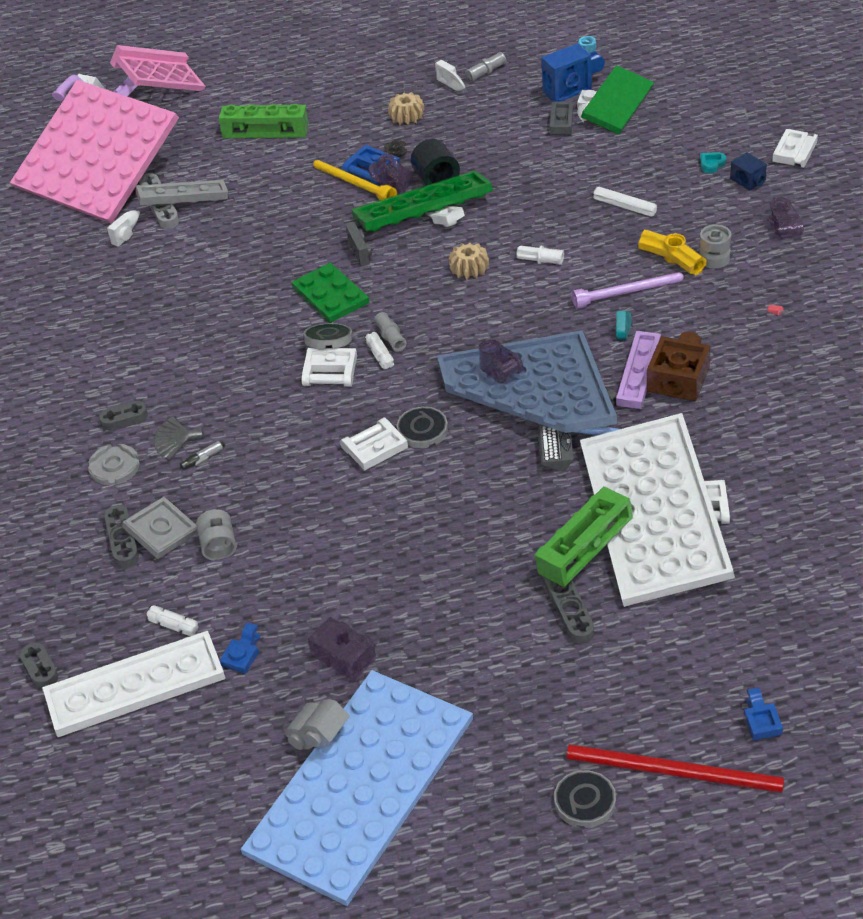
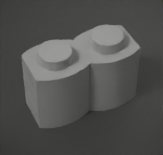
[284,699,350,750]

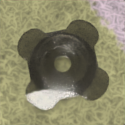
[384,141,407,158]

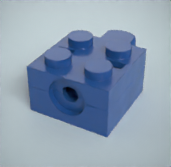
[541,43,605,102]

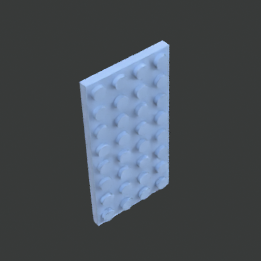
[241,670,473,906]

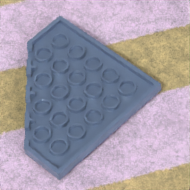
[437,330,617,433]

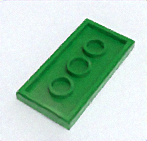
[581,65,654,134]

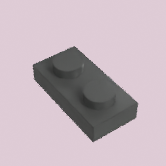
[550,102,574,134]
[345,221,372,267]

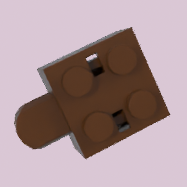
[647,332,710,401]

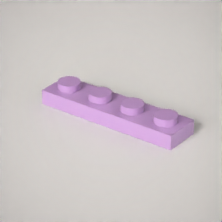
[616,331,661,409]

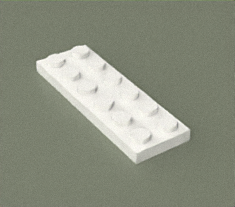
[42,631,225,737]

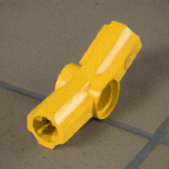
[638,230,707,276]

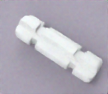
[365,332,394,369]
[147,605,199,636]

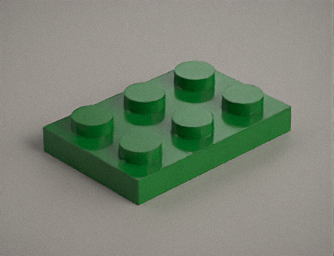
[291,262,370,323]

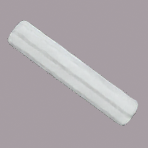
[593,187,657,217]

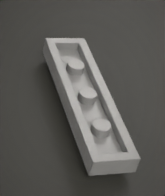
[136,180,228,206]

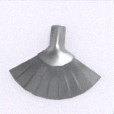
[154,417,204,460]

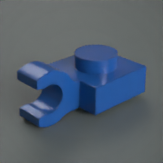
[219,622,261,674]
[744,687,783,741]

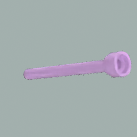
[571,272,684,309]

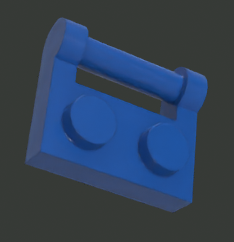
[342,145,400,186]

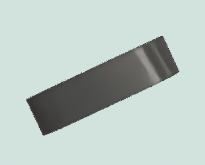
[99,401,148,431]
[20,643,58,689]

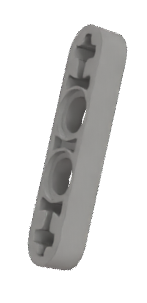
[139,173,179,229]

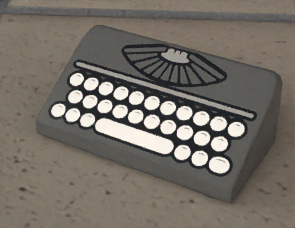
[538,425,573,471]

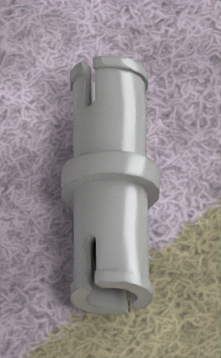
[465,52,507,82]
[374,312,407,351]

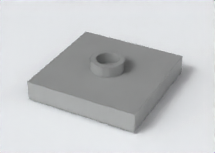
[123,497,198,559]

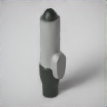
[179,441,225,470]

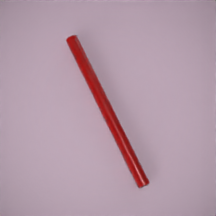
[567,744,784,793]

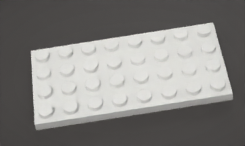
[580,413,735,607]

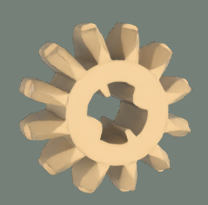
[388,92,424,125]
[449,242,489,280]

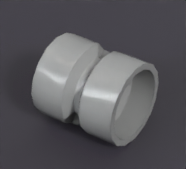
[699,224,731,269]
[196,509,237,561]

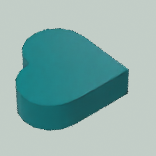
[700,152,727,174]
[616,311,632,340]

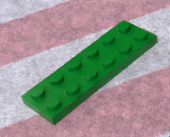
[351,170,493,231]

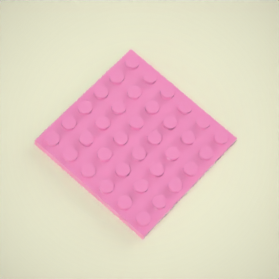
[10,80,179,223]

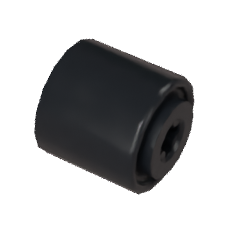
[410,139,460,186]

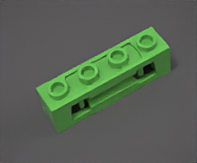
[219,104,309,138]
[534,486,633,587]

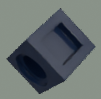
[730,152,767,191]

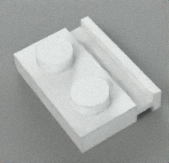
[773,129,818,168]

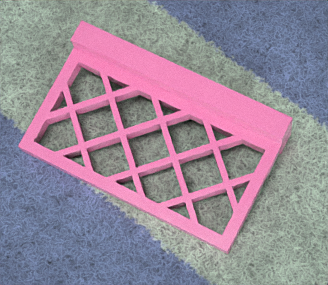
[110,45,206,91]

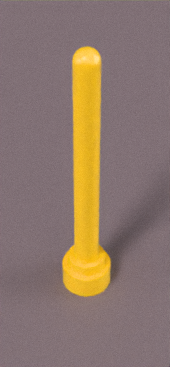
[313,160,397,200]

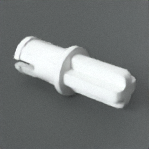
[517,246,564,265]

